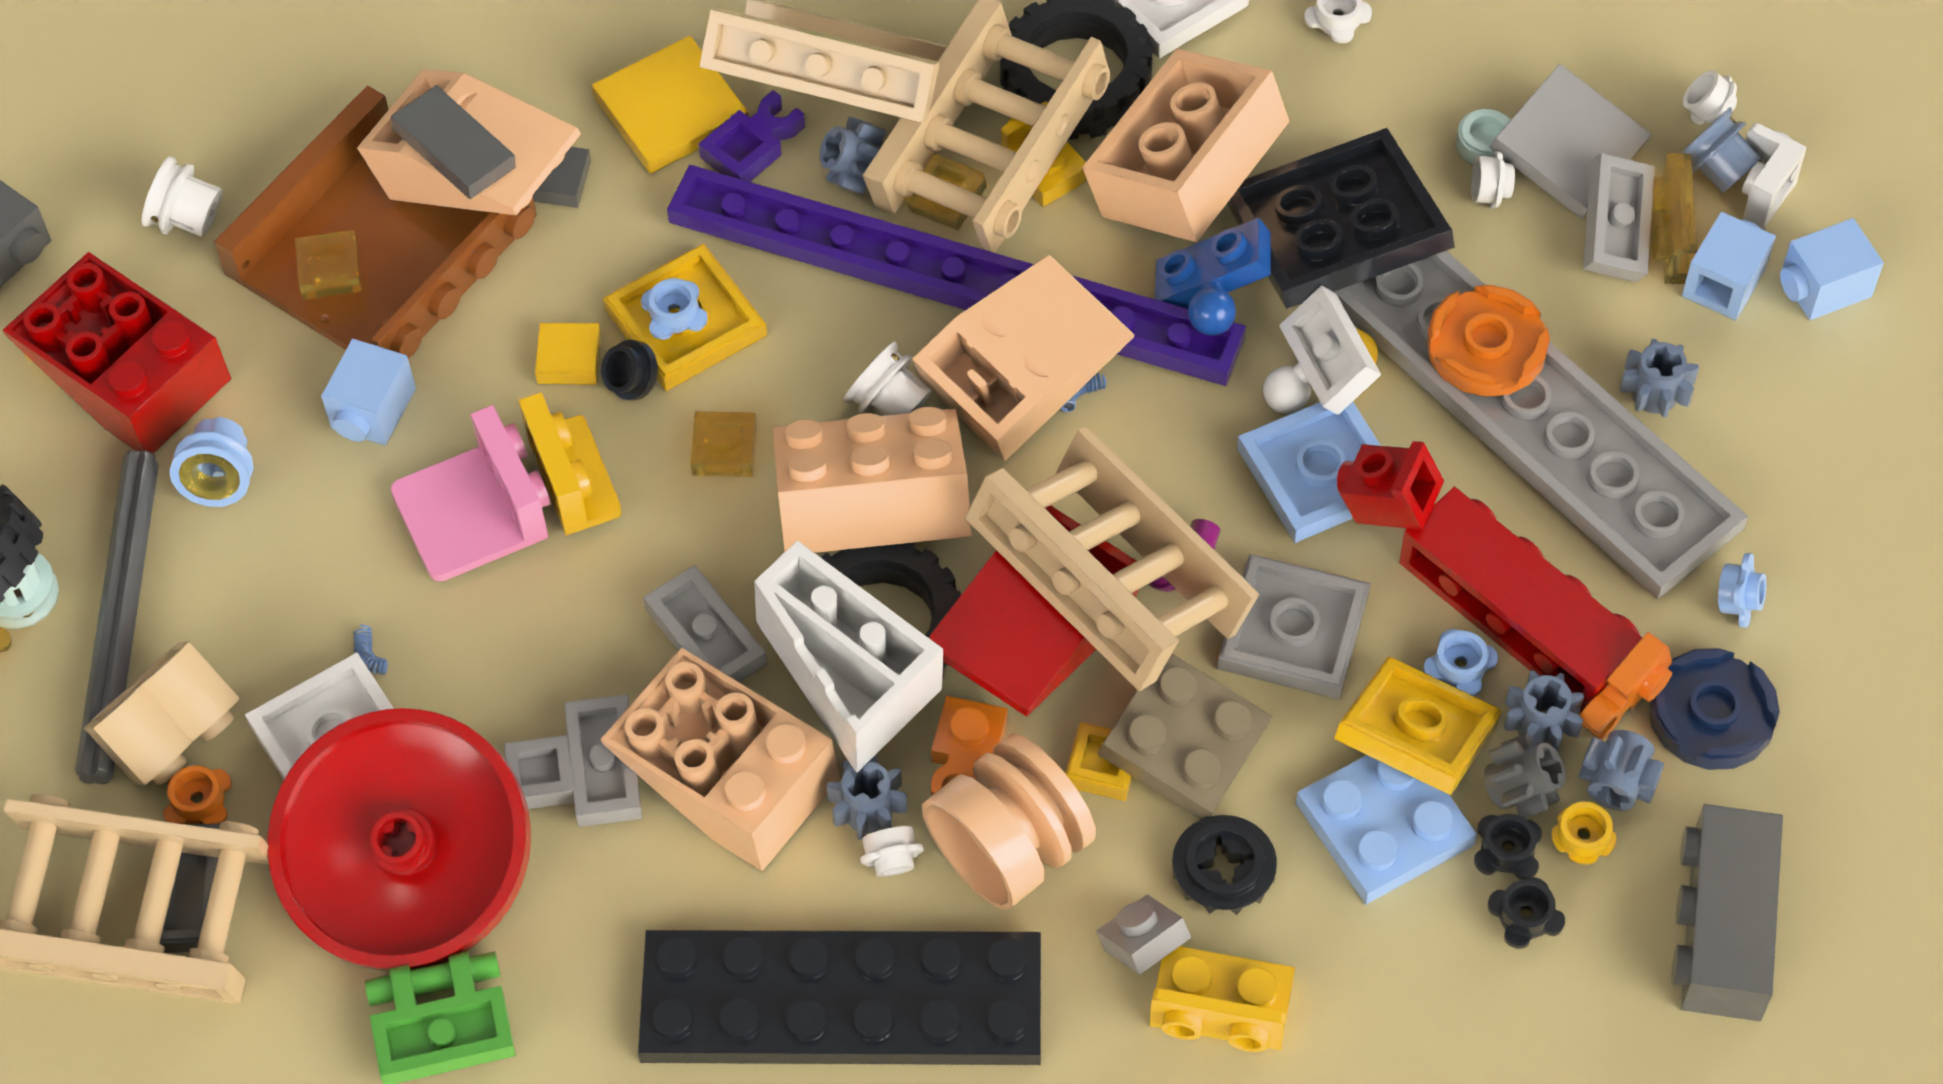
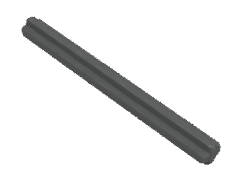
[75,450,159,784]

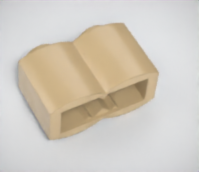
[84,641,240,786]

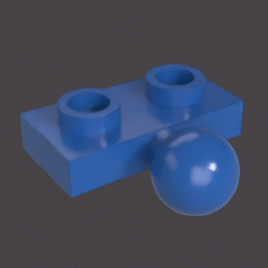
[1155,218,1271,335]

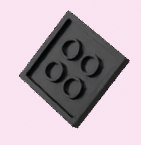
[1227,128,1455,309]

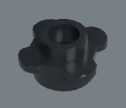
[1474,814,1542,880]
[1488,877,1565,949]

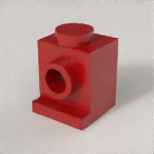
[1337,441,1444,530]

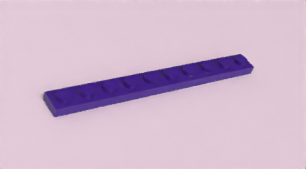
[667,164,1246,386]

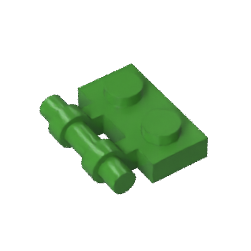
[365,950,516,1084]

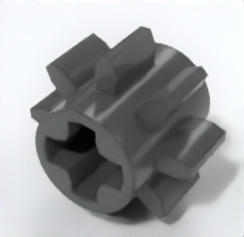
[1484,733,1566,818]

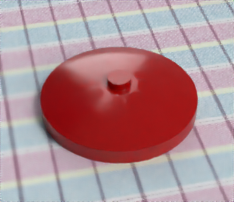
[267,708,531,971]

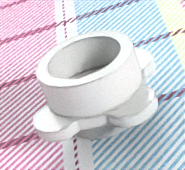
[1304,0,1372,43]

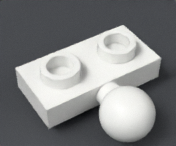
[1263,285,1381,415]

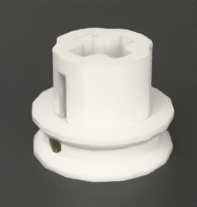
[141,156,223,237]
[843,341,932,416]

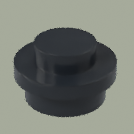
[601,340,658,400]

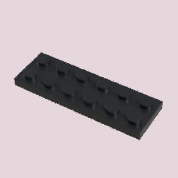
[638,930,1041,1065]

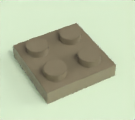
[1097,654,1273,820]

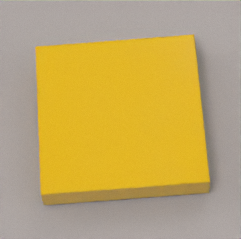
[591,35,749,174]
[603,243,768,391]
[1334,656,1503,795]

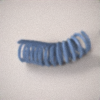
[1060,373,1106,412]
[353,624,388,675]

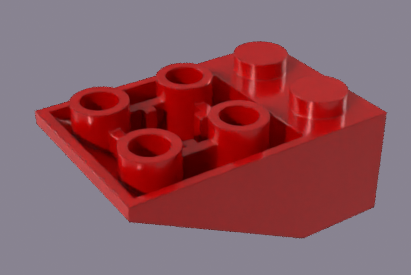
[3,251,232,453]
[928,505,1139,717]

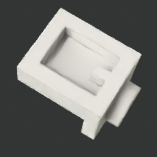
[1742,123,1807,230]

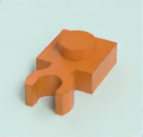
[1579,632,1672,741]
[931,696,1008,796]

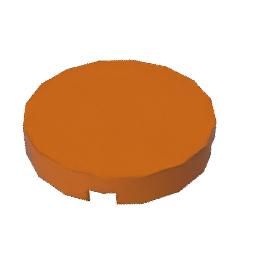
[1426,284,1550,397]

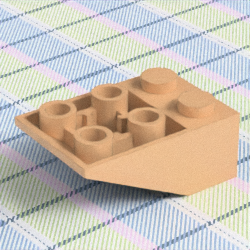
[357,69,581,215]
[912,255,1134,462]
[601,647,841,872]

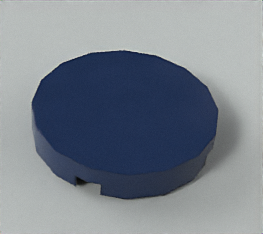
[1648,648,1780,770]

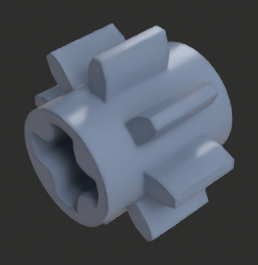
[820,117,886,194]
[1620,339,1699,417]
[1504,670,1584,752]
[1578,730,1664,811]
[827,755,908,840]

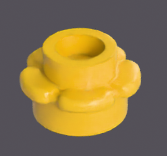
[1551,802,1617,865]

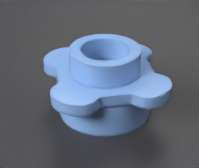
[641,278,708,340]
[1718,553,1767,628]
[1423,629,1498,696]

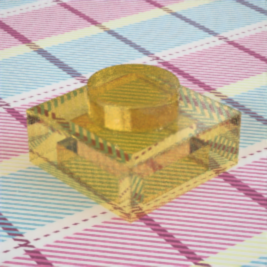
[905,154,988,231]
[295,230,362,300]
[690,411,757,477]

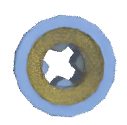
[169,417,254,507]

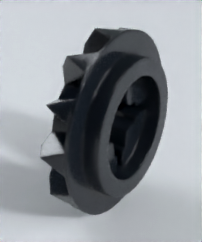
[1172,815,1277,915]

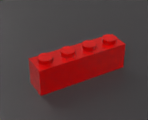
[1399,486,1643,713]

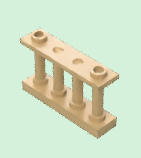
[700,0,947,122]
[862,0,1110,253]
[965,426,1259,691]
[0,794,269,1005]

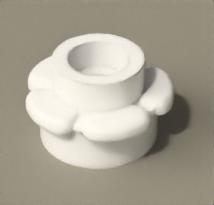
[1683,70,1737,125]
[1471,151,1515,209]
[860,826,924,877]

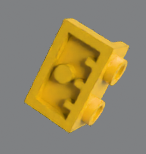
[518,392,622,536]
[1150,946,1295,1052]

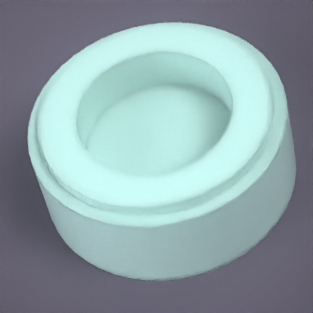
[1456,109,1511,165]

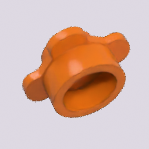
[163,765,232,825]

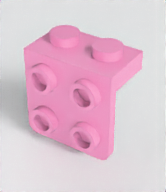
[391,405,551,581]

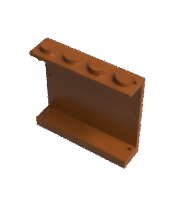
[214,85,537,359]

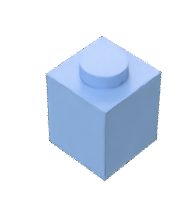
[1682,211,1776,321]
[1780,218,1884,320]
[321,338,416,446]

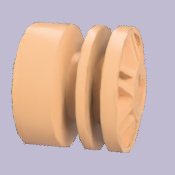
[922,733,1096,911]

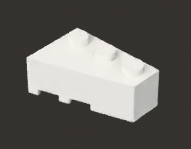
[754,540,943,773]

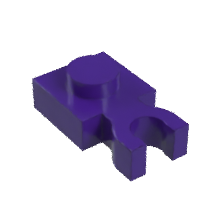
[698,90,805,182]

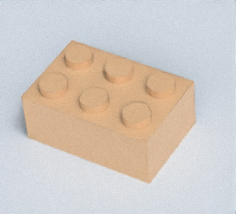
[1082,49,1290,242]
[772,407,972,553]

